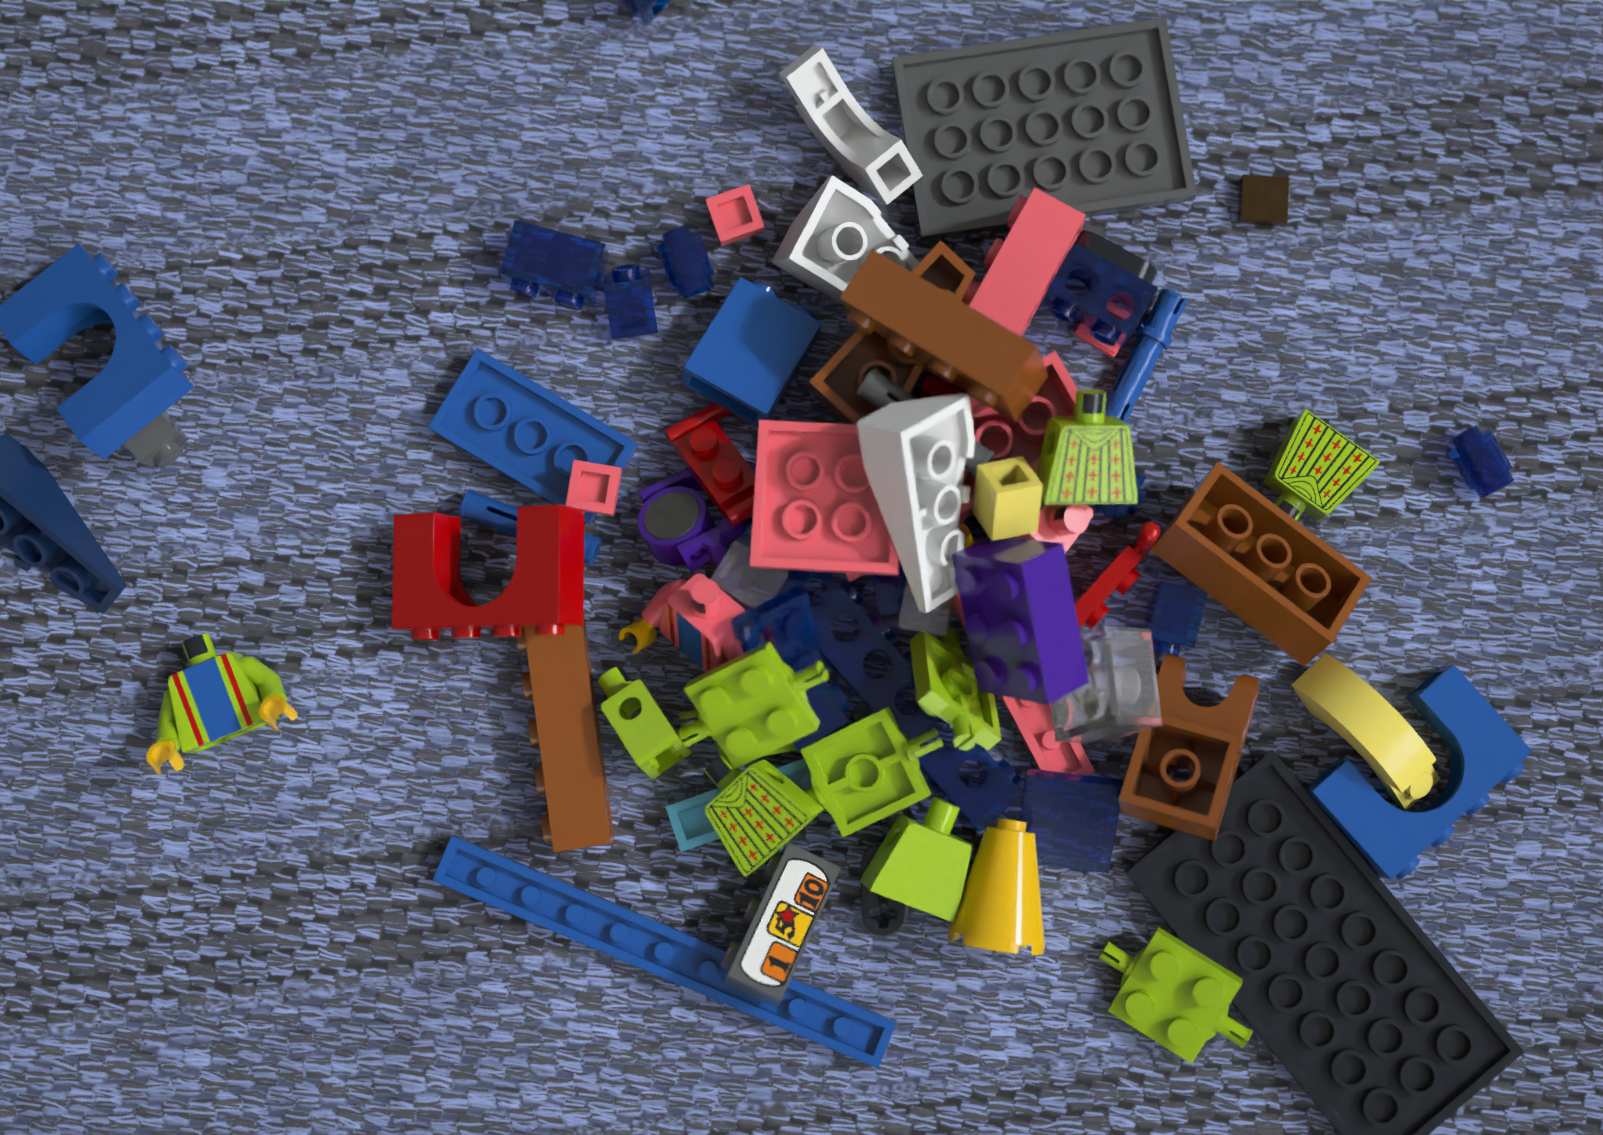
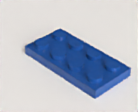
[427,348,639,525]

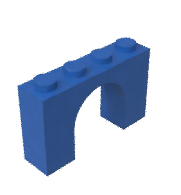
[0,243,194,459]
[1305,664,1533,880]

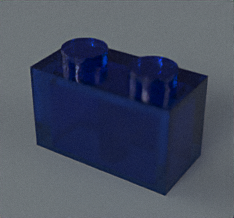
[499,220,609,311]

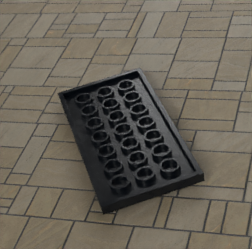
[1123,750,1524,1135]

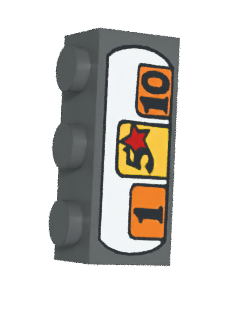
[721,843,841,1008]

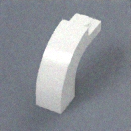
[779,45,923,205]

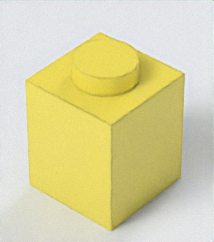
[973,456,1043,541]

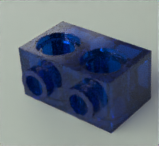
[1042,242,1158,347]

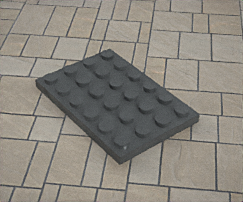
[892,17,1197,241]

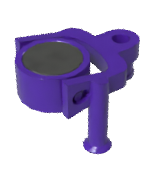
[637,460,756,593]

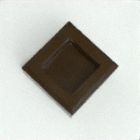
[1238,175,1289,227]

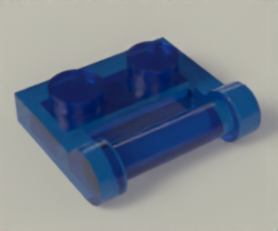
[731,586,824,672]

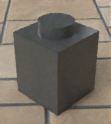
[124,410,189,469]

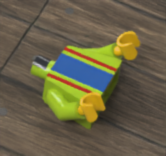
[146,633,298,775]

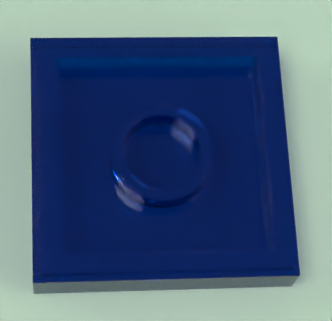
[1018,768,1123,873]

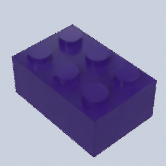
[951,537,1089,705]

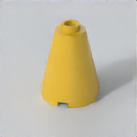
[947,818,1045,955]

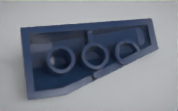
[0,432,127,614]

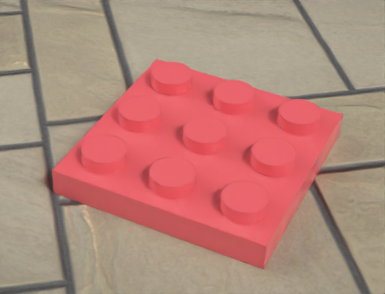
[750,420,899,576]

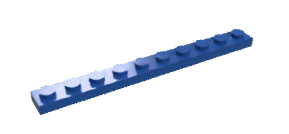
[432,835,897,1068]

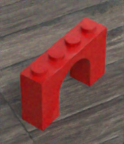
[392,504,584,640]

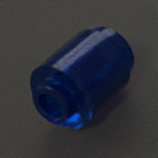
[656,226,715,299]
[1447,425,1514,498]

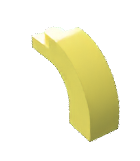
[1292,653,1440,811]

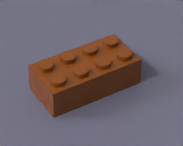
[1150,462,1372,666]

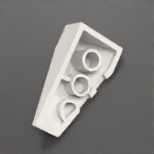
[771,175,919,302]
[857,393,975,613]

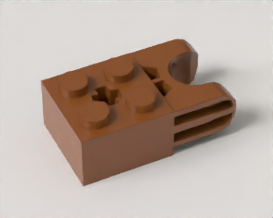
[1119,654,1259,841]

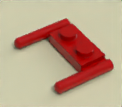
[664,403,756,527]
[1075,522,1160,630]

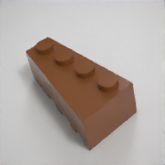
[806,240,976,424]
[839,249,1048,424]

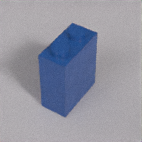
[681,277,822,428]

